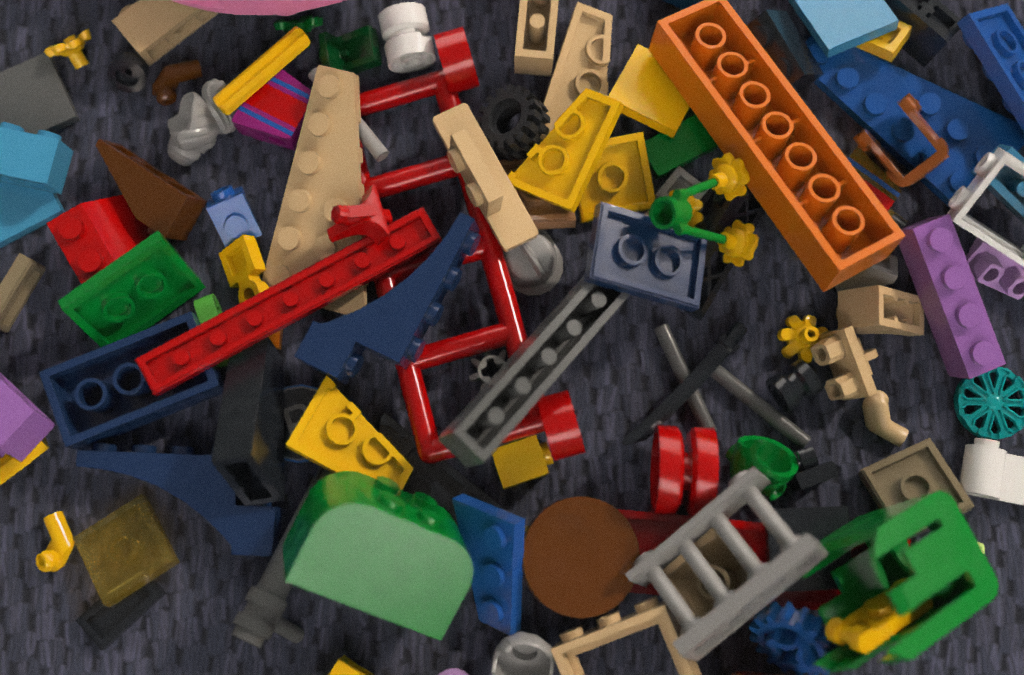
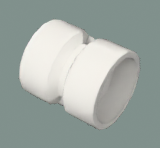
[378,2,436,73]

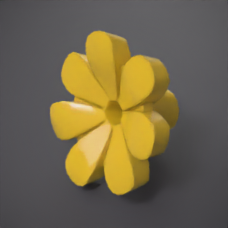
[44,29,92,70]
[777,315,828,364]

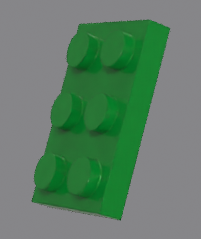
[58,230,206,347]

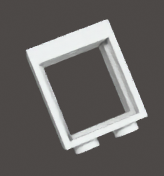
[947,147,1024,267]

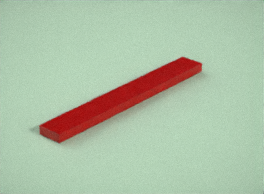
[135,206,442,397]

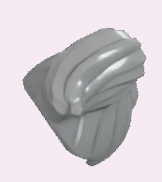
[167,78,238,166]

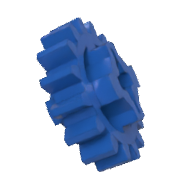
[749,601,838,675]

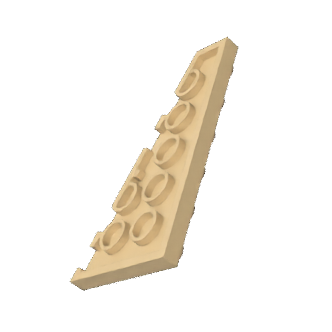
[262,65,369,315]

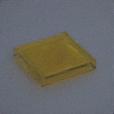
[73,494,180,607]

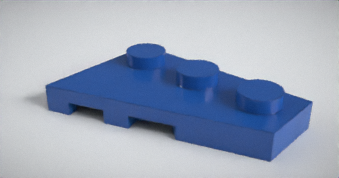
[452,494,525,636]

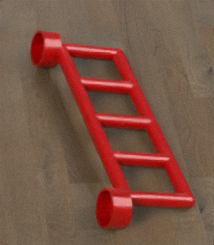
[359,26,586,464]

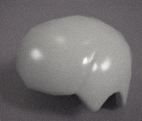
[491,632,555,675]

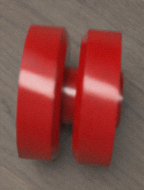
[650,425,719,516]

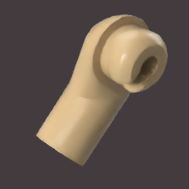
[862,390,909,447]

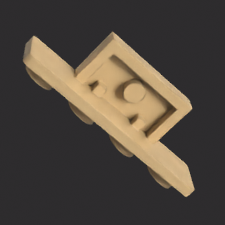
[433,103,539,252]

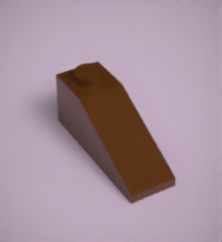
[96,139,207,241]

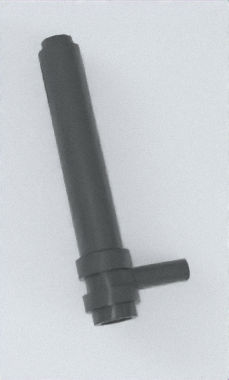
[231,466,333,649]

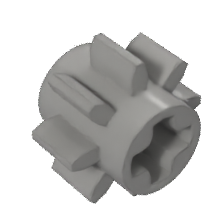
[469,349,506,391]

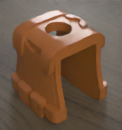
[853,93,950,187]

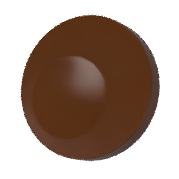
[523,497,640,618]

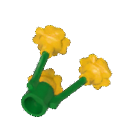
[649,152,759,267]

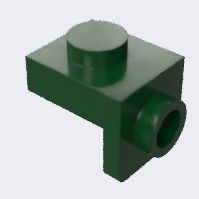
[318,25,382,74]

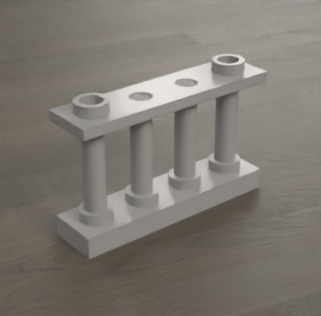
[625,467,829,661]

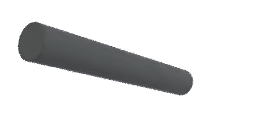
[654,323,717,431]
[710,365,811,449]

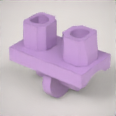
[966,237,1024,300]

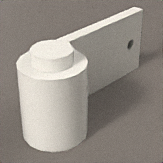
[960,438,1024,506]

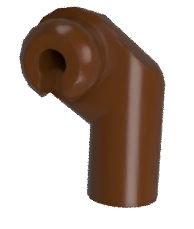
[152,59,202,106]

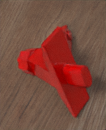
[327,185,393,245]

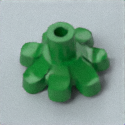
[273,14,323,48]

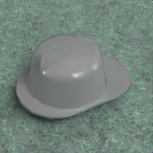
[503,229,563,295]

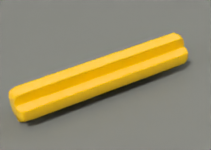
[213,26,311,115]

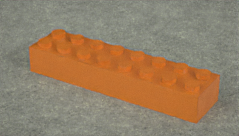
[649,0,905,292]

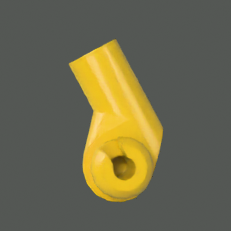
[36,511,75,573]

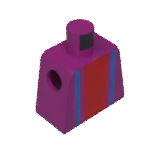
[231,69,311,151]

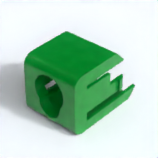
[802,490,999,673]

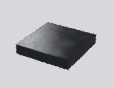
[765,506,852,592]

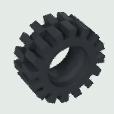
[476,84,550,161]

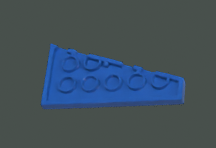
[805,35,1024,209]

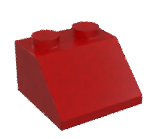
[46,195,150,284]

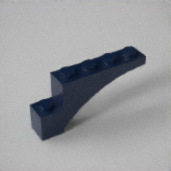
[294,212,481,384]
[76,443,283,556]

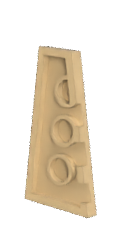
[533,2,613,146]

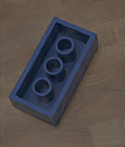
[39,311,225,450]

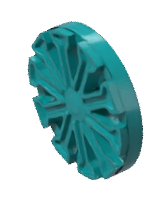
[954,367,1024,440]

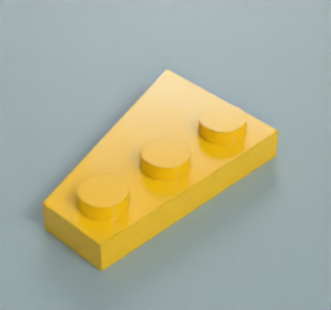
[507,88,624,213]
[285,375,414,490]

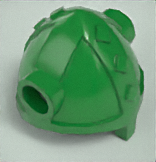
[725,435,799,501]

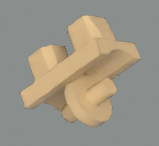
[810,325,879,401]

